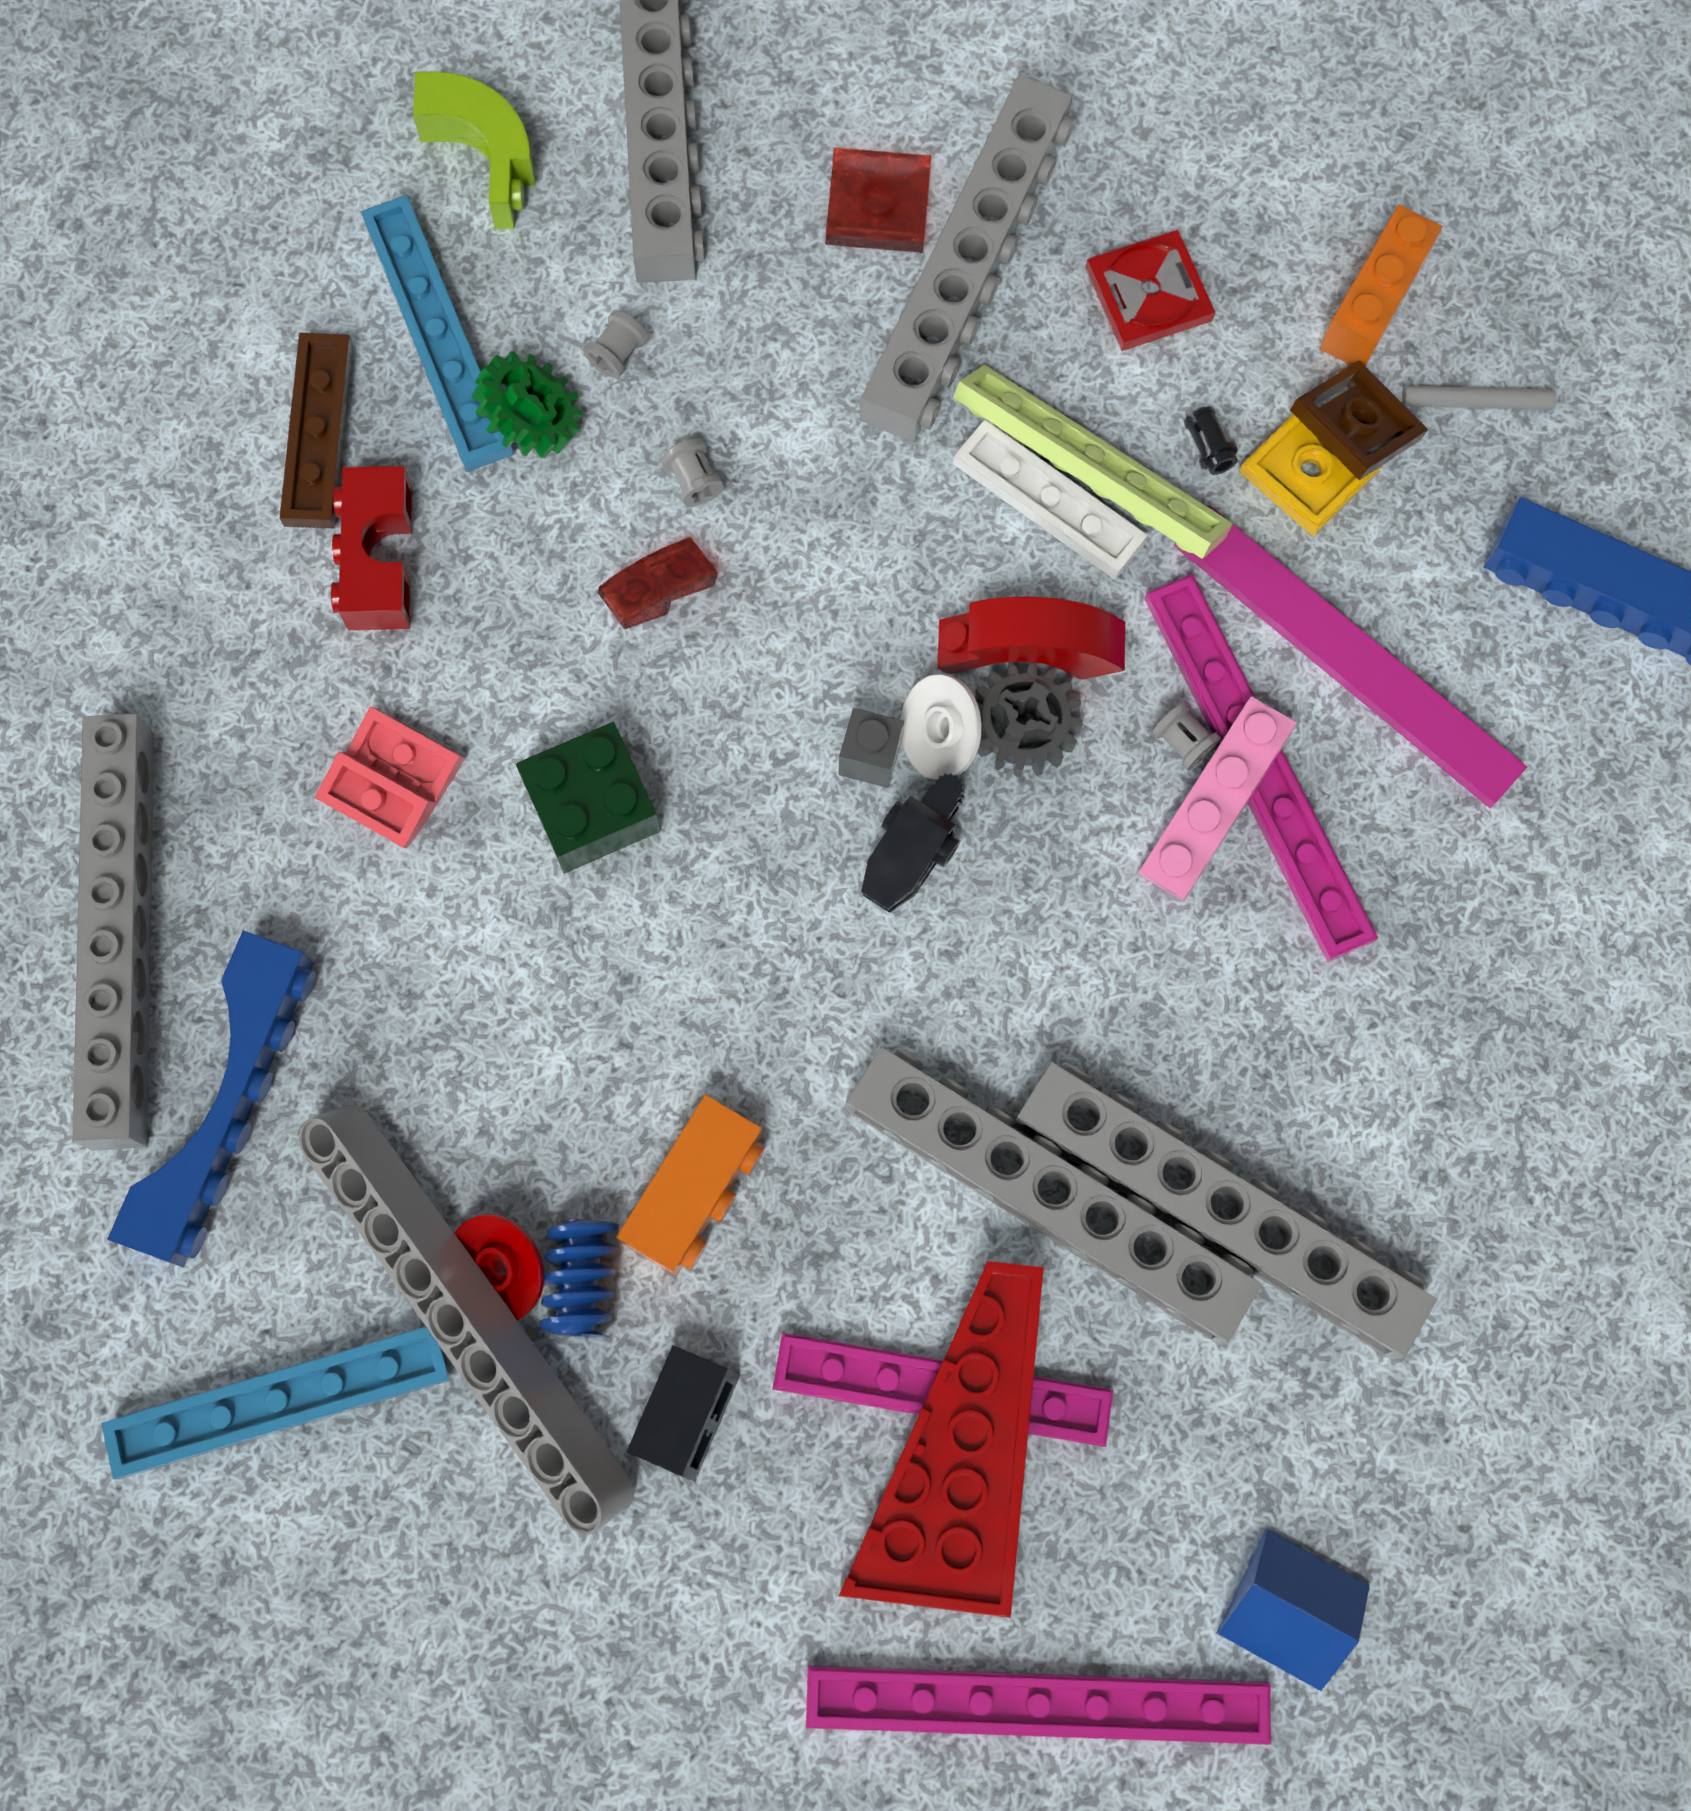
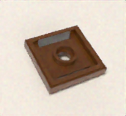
[1290,361,1428,480]

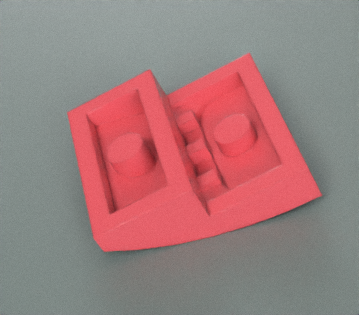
[314,706,465,848]

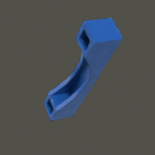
[107,930,316,1268]

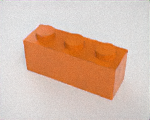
[1319,204,1443,366]
[616,1094,766,1277]

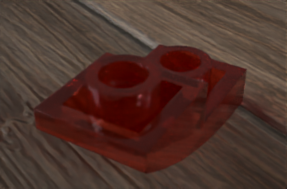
[598,537,718,630]

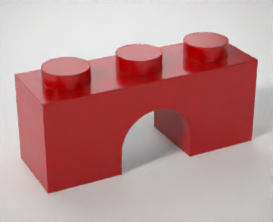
[331,466,413,630]

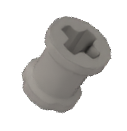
[583,310,648,379]
[662,438,725,507]
[1152,701,1222,771]

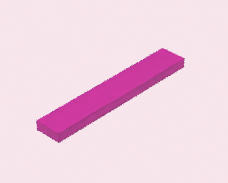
[772,1333,1114,1447]

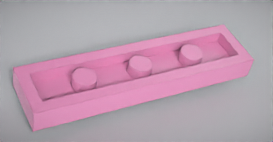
[1139,696,1297,902]

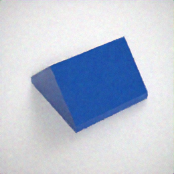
[1216,1529,1370,1691]

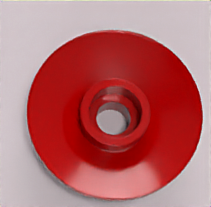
[454,1213,544,1321]

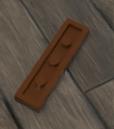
[279,333,353,529]

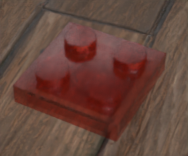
[825,147,931,253]

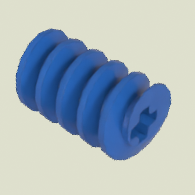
[539,1219,619,1338]

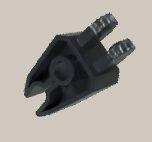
[861,773,965,913]

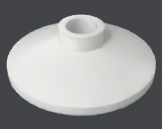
[900,674,981,780]

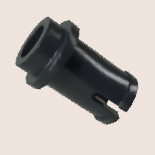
[1184,407,1238,475]

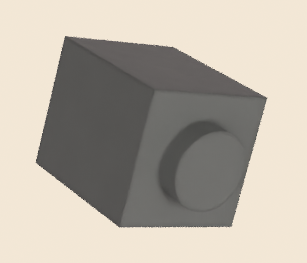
[838,707,904,788]

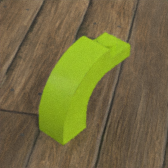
[413,71,536,229]

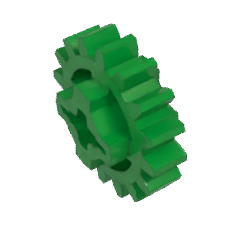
[472,351,583,458]

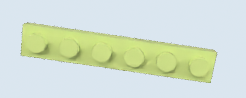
[953,364,1233,559]

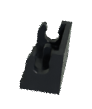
[626,1345,740,1482]

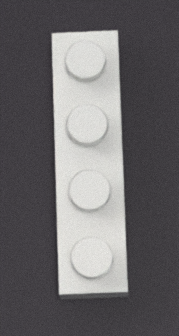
[953,419,1148,580]

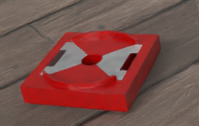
[1085,230,1216,351]

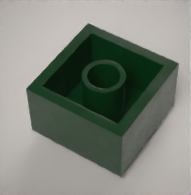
[515,721,660,874]

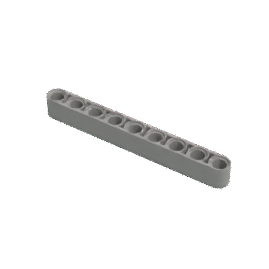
[299,1104,634,1534]

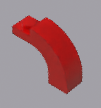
[937,596,1125,680]

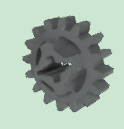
[974,662,1083,777]

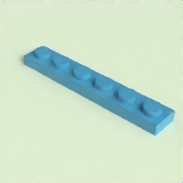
[360,195,514,473]
[101,1327,452,1479]

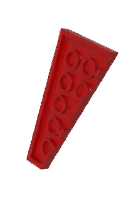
[839,1261,1044,1618]

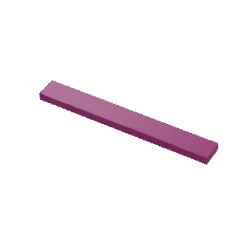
[1174,505,1527,809]
[1144,574,1378,963]
[806,1666,1271,1745]

